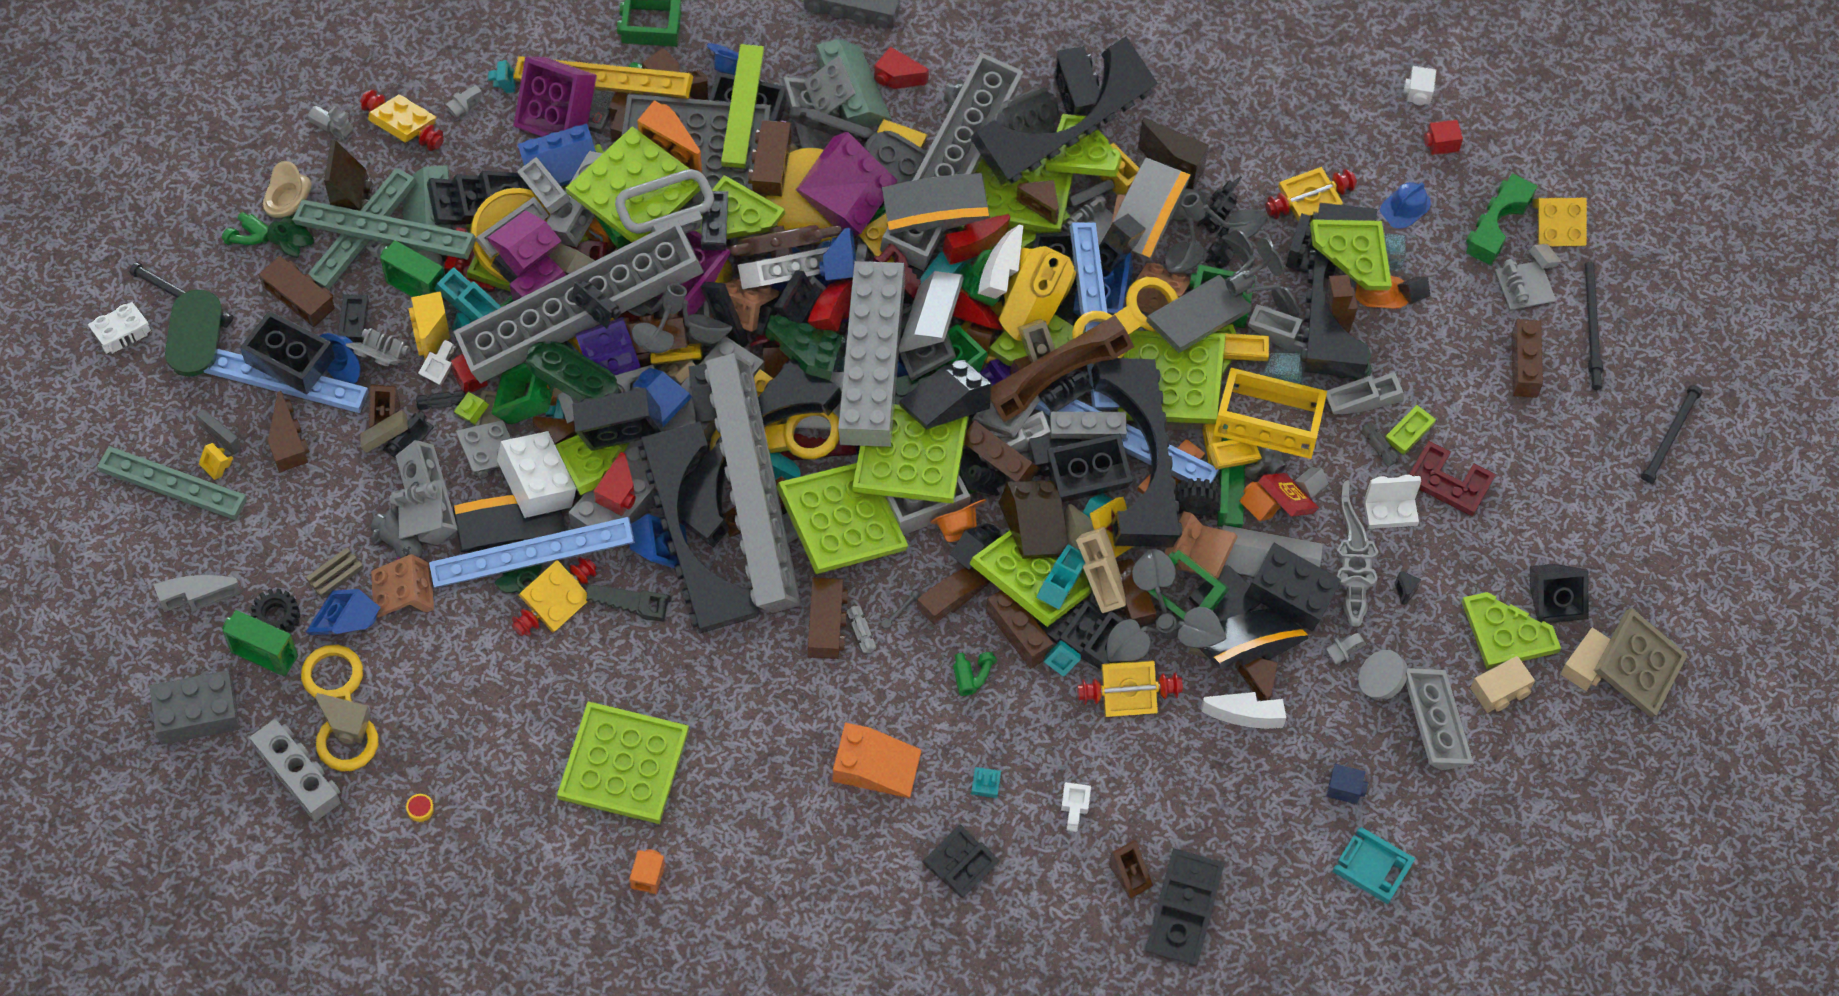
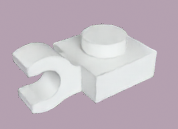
[418,340,456,386]
[1061,782,1091,832]

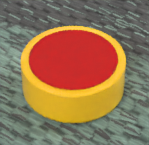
[406,794,434,822]

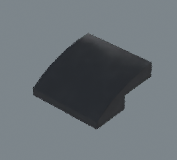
[774,270,823,324]
[1189,564,1261,621]
[922,824,1000,898]

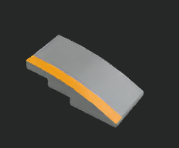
[1114,158,1190,260]

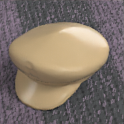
[263,161,312,218]

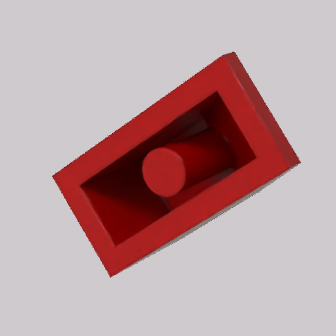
[874,47,929,89]
[594,452,636,516]

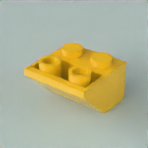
[408,291,450,360]

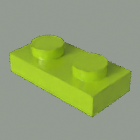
[1385,405,1436,456]

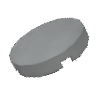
[1358,650,1408,701]

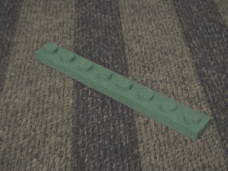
[292,199,476,259]

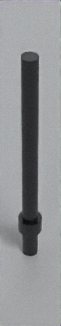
[1585,262,1604,390]

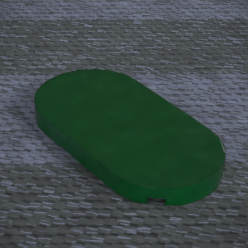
[165,290,223,377]
[526,341,618,402]

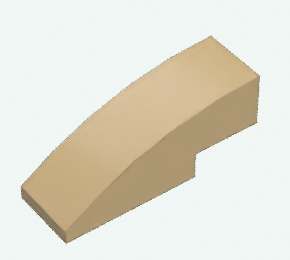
[1076,527,1126,613]

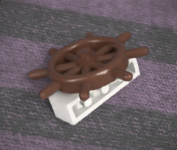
[726,225,842,289]

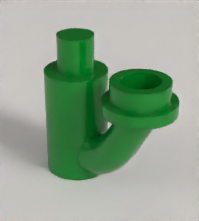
[222,212,270,246]
[953,652,997,696]

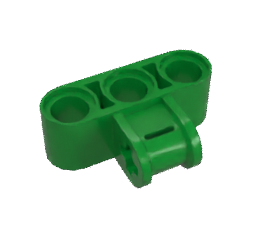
[959,249,1000,306]

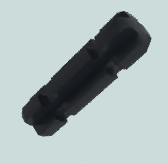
[416,390,465,410]

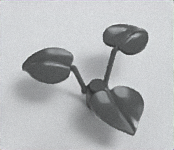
[1165,189,1268,273]
[1222,230,1299,318]
[627,283,733,353]
[1107,549,1227,662]

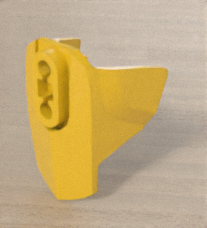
[999,246,1077,341]

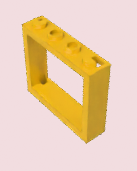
[1213,368,1327,459]

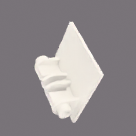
[88,302,151,354]

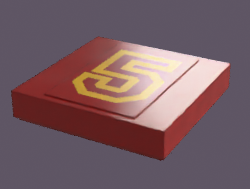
[1259,473,1319,517]

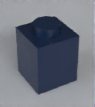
[1326,764,1368,805]

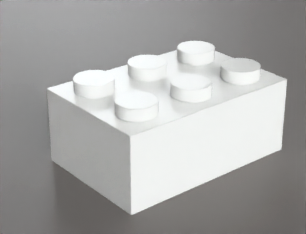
[497,431,576,518]

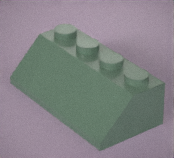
[816,39,892,128]
[403,165,453,262]

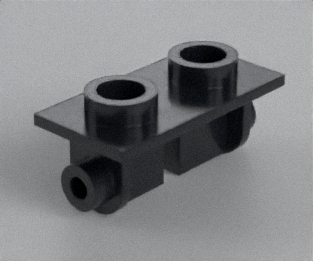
[1205,226,1235,269]
[571,281,621,329]
[383,411,434,458]

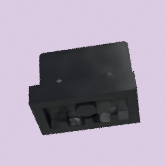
[1286,213,1336,279]

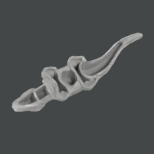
[1337,480,1379,627]

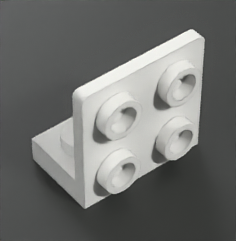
[1363,475,1421,529]

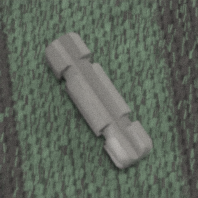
[847,606,876,654]

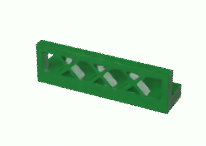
[1217,425,1245,528]

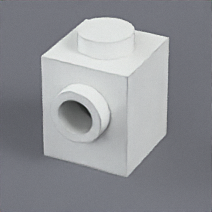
[1403,66,1436,105]

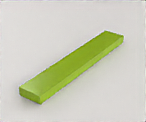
[721,44,764,169]

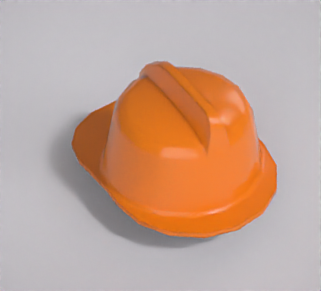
[1355,275,1408,309]
[930,499,986,543]

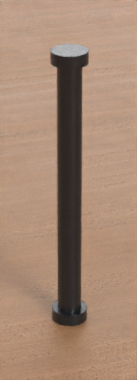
[130,262,233,328]
[1641,385,1703,484]

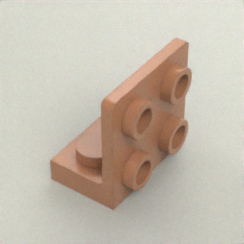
[1136,263,1191,314]
[710,276,780,331]
[1164,512,1237,579]
[371,554,434,617]

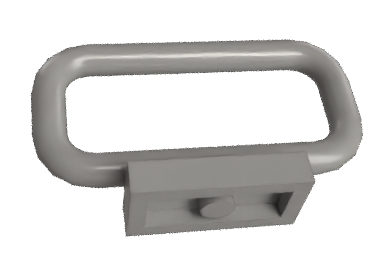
[615,169,714,234]

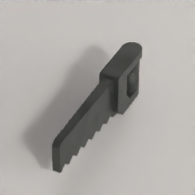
[586,585,671,622]

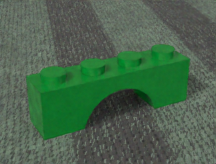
[1465,173,1538,266]

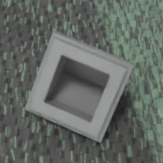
[1294,467,1329,499]

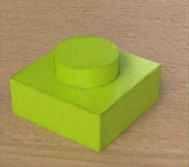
[454,392,489,425]

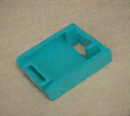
[1333,827,1415,904]

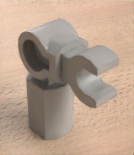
[308,106,353,141]

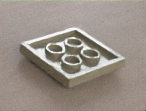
[1594,608,1688,717]

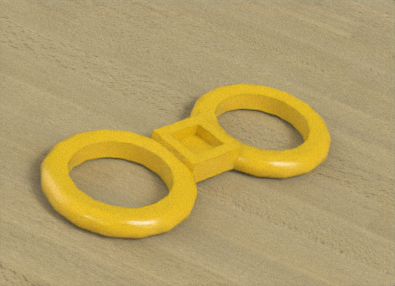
[1072,277,1178,364]
[710,411,840,460]
[301,644,378,772]

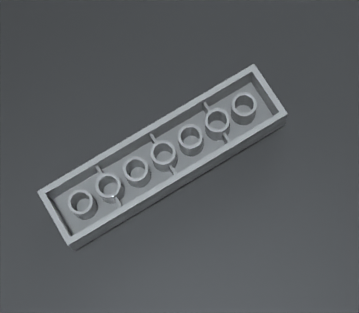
[838,261,905,447]

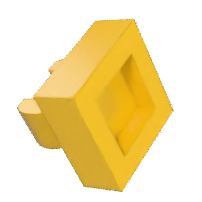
[199,443,233,480]

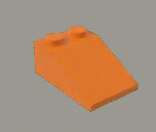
[637,100,702,173]
[833,722,922,798]

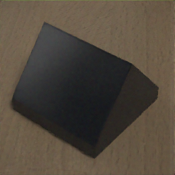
[1398,277,1430,304]
[1395,571,1421,605]

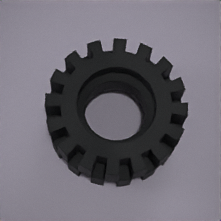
[1175,478,1221,519]
[251,589,300,633]

